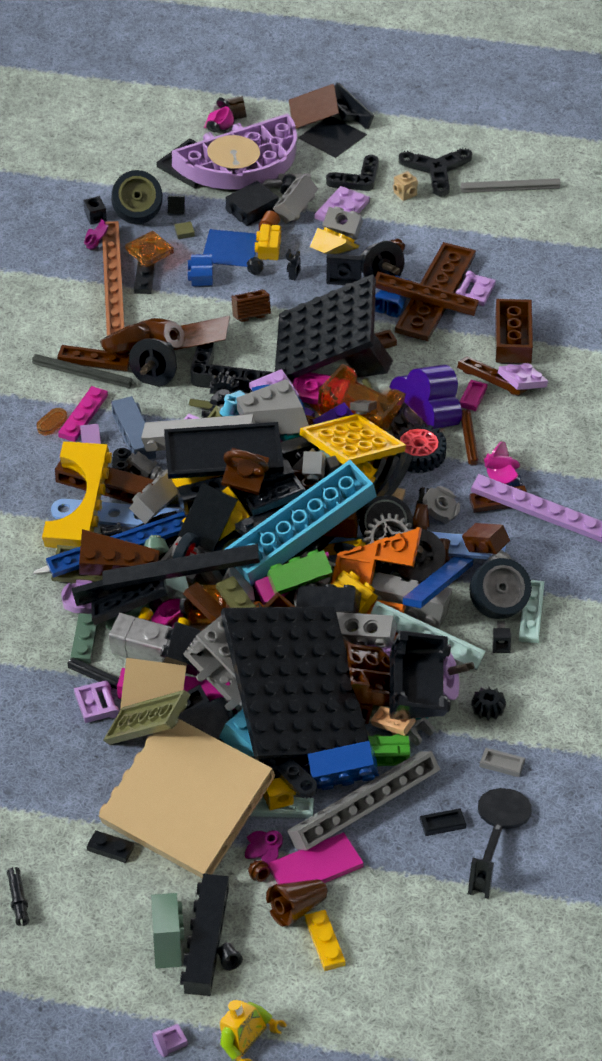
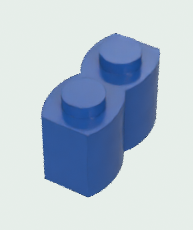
[188,254,213,286]

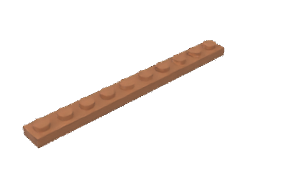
[102,221,124,336]

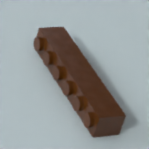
[55,460,154,504]

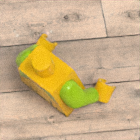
[220,1000,287,1061]

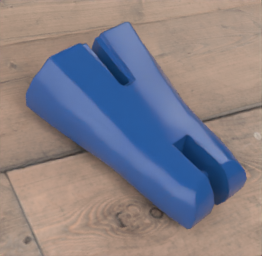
[375,276,411,318]

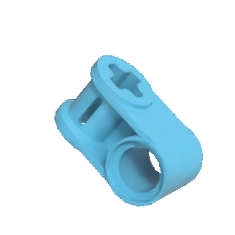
[220,390,245,416]

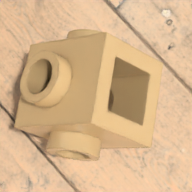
[393,171,418,201]

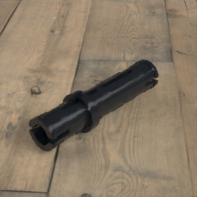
[7,867,29,926]

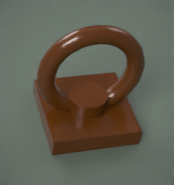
[221,448,269,495]

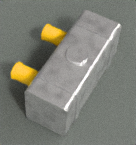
[109,607,190,674]

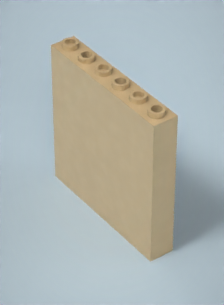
[99,718,275,878]

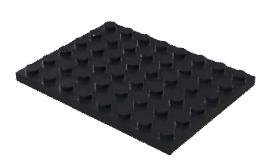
[220,606,369,760]

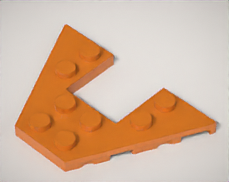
[331,527,422,640]

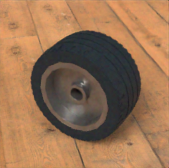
[469,558,532,619]

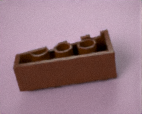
[79,529,159,576]

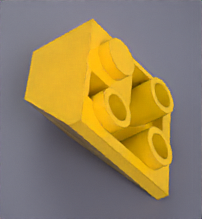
[310,227,360,254]

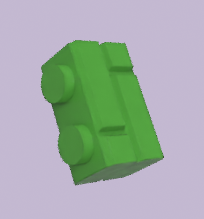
[368,734,410,766]

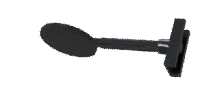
[468,788,532,899]

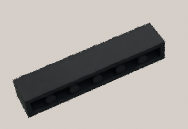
[180,874,229,996]

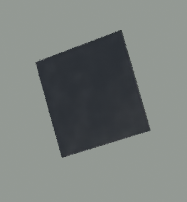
[298,116,367,158]

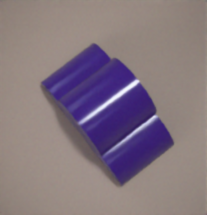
[389,365,462,429]

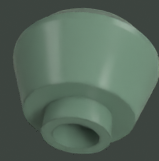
[144,535,169,557]

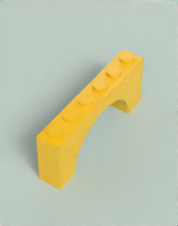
[42,441,112,548]

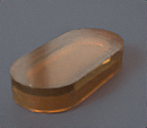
[37,408,67,435]

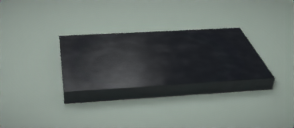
[164,422,284,479]

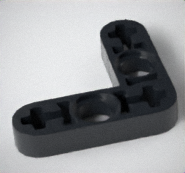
[326,155,379,191]

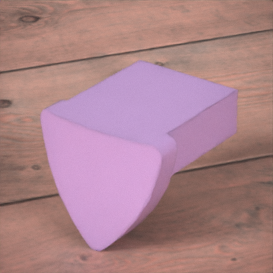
[152,1024,188,1057]

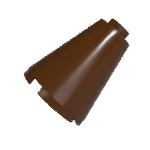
[266,879,328,927]

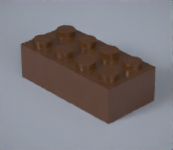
[495,299,533,364]

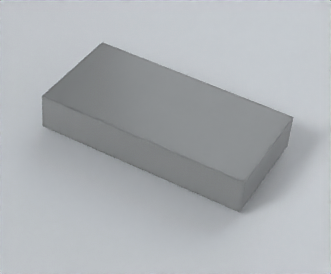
[479,748,525,777]

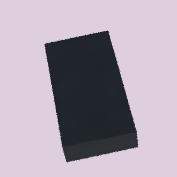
[420,808,466,836]

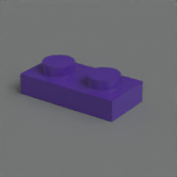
[313,403,354,424]

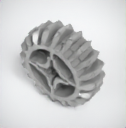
[364,513,414,566]

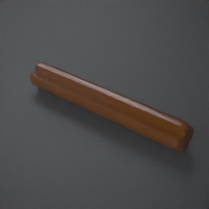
[461,409,479,466]

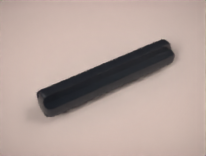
[67,657,119,689]

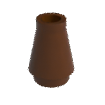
[413,504,430,530]

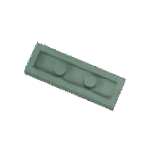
[70,613,98,664]

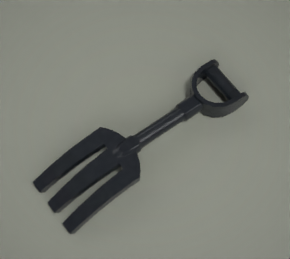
[282,453,413,565]

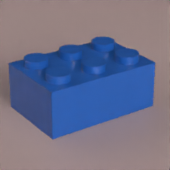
[308,741,379,790]

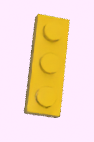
[305,910,346,971]

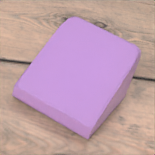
[80,424,101,444]

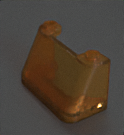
[317,364,406,431]

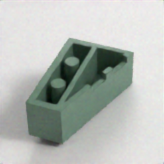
[151,893,185,969]

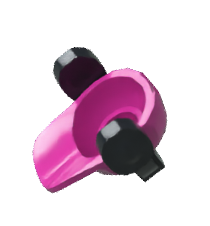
[204,98,235,134]
[149,598,192,627]

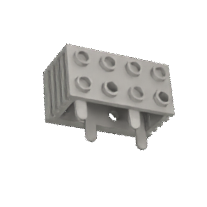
[183,616,243,712]

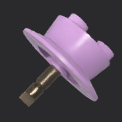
[443,652,475,700]

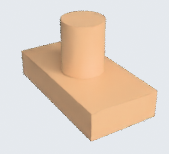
[370,706,416,736]

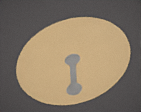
[207,135,260,169]

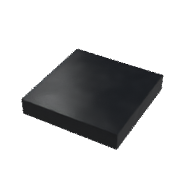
[326,254,362,285]

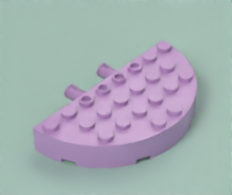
[172,114,297,189]

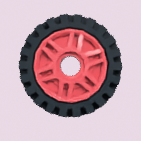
[392,423,446,473]

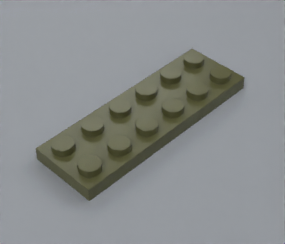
[103,690,191,745]

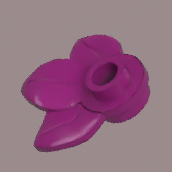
[84,219,108,250]
[245,830,283,864]

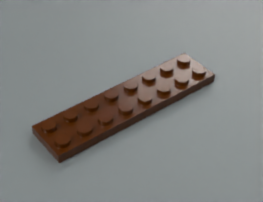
[395,242,476,342]

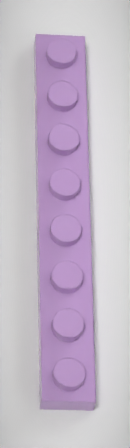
[471,474,602,542]

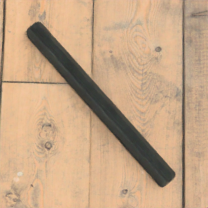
[32,354,133,388]

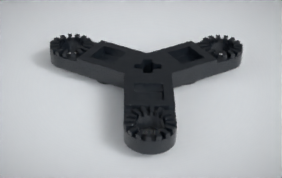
[398,148,472,196]
[250,756,317,799]

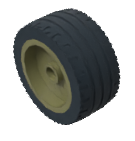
[111,170,163,224]

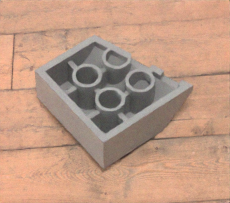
[236,379,309,436]

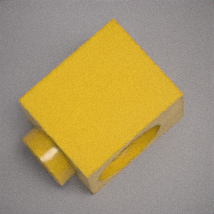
[263,777,296,811]

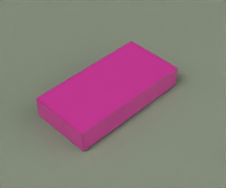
[459,380,488,411]

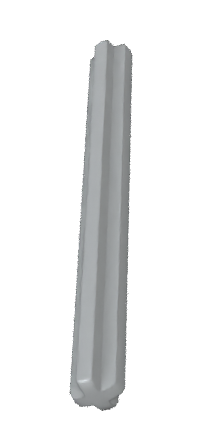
[461,178,561,193]

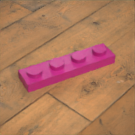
[58,386,108,442]

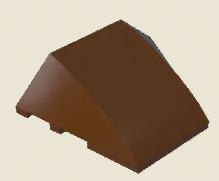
[346,643,390,707]

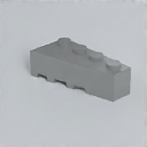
[371,572,453,629]

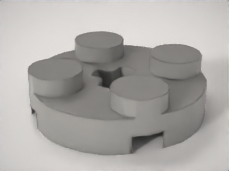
[423,486,460,524]

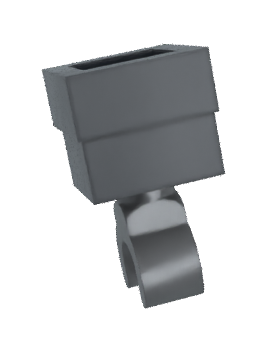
[492,621,511,653]

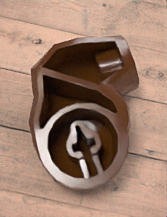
[100,318,185,354]

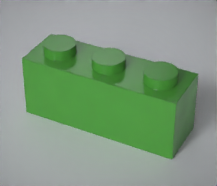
[267,550,333,595]

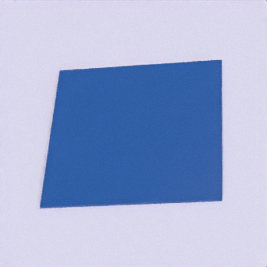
[203,229,258,267]

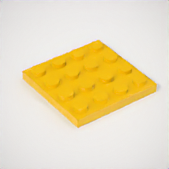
[299,414,406,465]

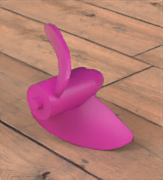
[484,441,520,484]

